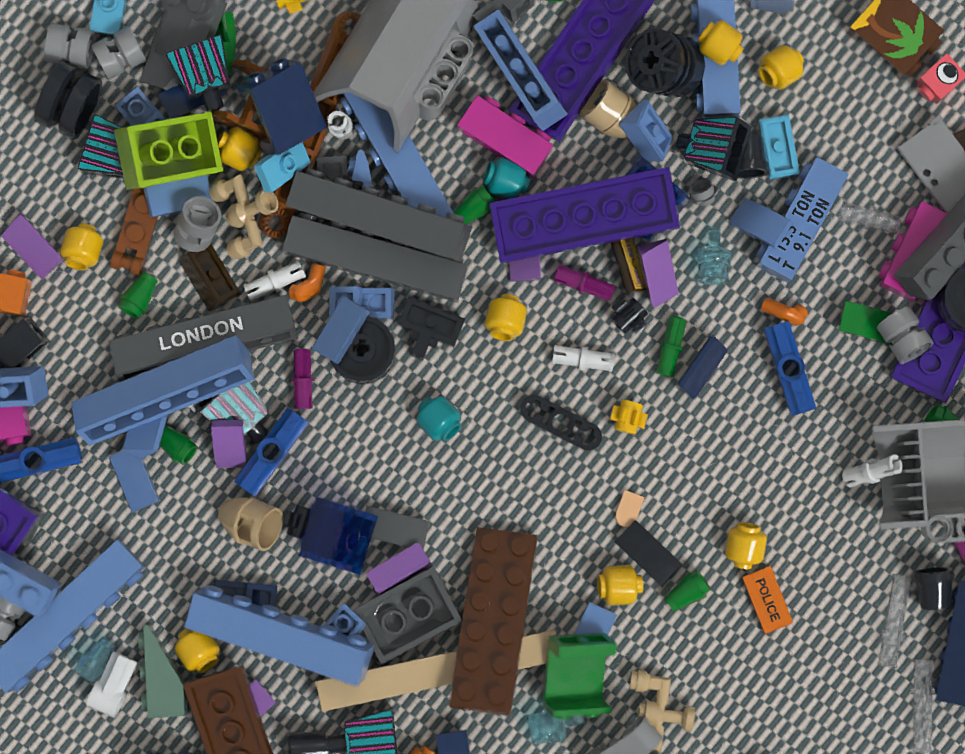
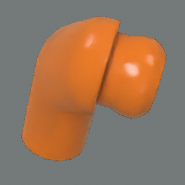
[288,264,326,302]
[761,297,808,326]

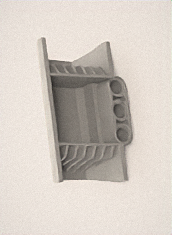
[314,0,480,152]
[872,420,965,543]

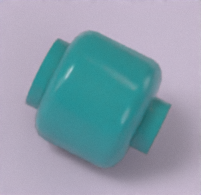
[483,157,530,200]
[416,396,462,442]

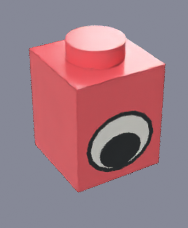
[916,54,965,105]

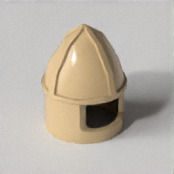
[579,80,637,138]
[218,497,283,551]

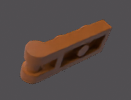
[110,188,159,276]

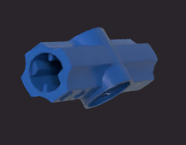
[763,321,816,416]
[234,407,309,497]
[0,437,83,483]

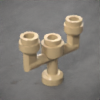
[209,174,278,259]
[623,670,695,753]

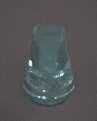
[74,637,116,684]

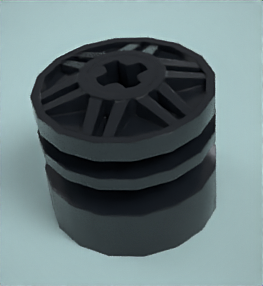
[625,28,705,98]

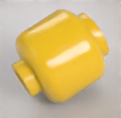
[697,20,744,66]
[758,45,804,90]
[217,127,262,171]
[60,223,103,271]
[485,294,527,341]
[725,522,767,569]
[597,565,643,606]
[174,628,220,674]

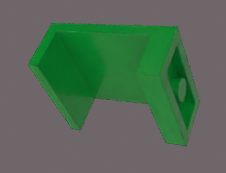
[542,633,617,720]

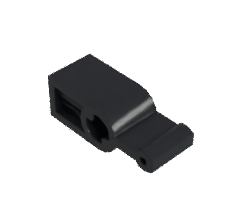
[0,318,50,369]

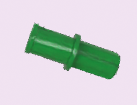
[655,316,687,378]

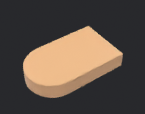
[616,490,645,527]

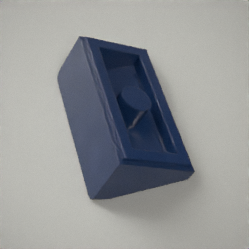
[676,336,727,399]

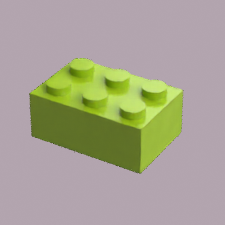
[114,112,223,190]

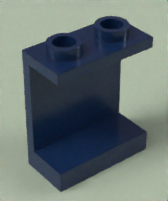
[236,58,327,155]

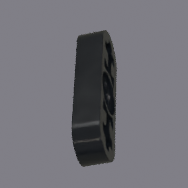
[520,395,602,451]

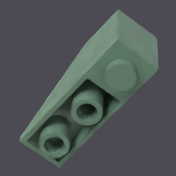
[138,625,188,718]

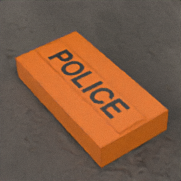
[741,566,793,634]

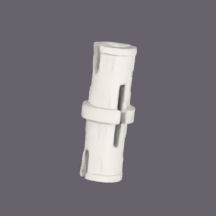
[328,111,353,139]
[243,260,306,302]
[552,345,615,372]
[842,455,903,487]

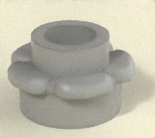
[689,179,718,206]

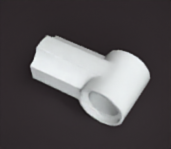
[86,652,138,718]

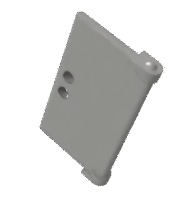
[897,115,965,213]

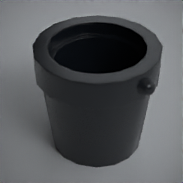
[737,134,769,179]
[912,567,955,610]
[287,731,328,754]

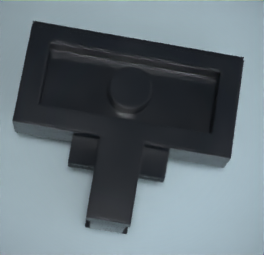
[398,297,465,361]

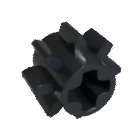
[611,298,648,335]
[283,505,321,541]

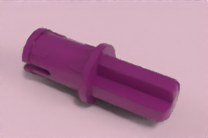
[554,264,615,301]
[291,349,315,409]

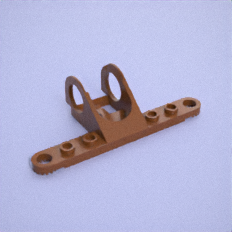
[212,11,360,238]

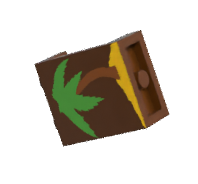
[847,0,945,80]

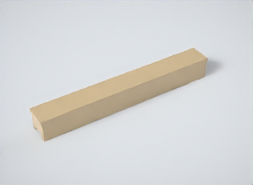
[314,630,556,712]

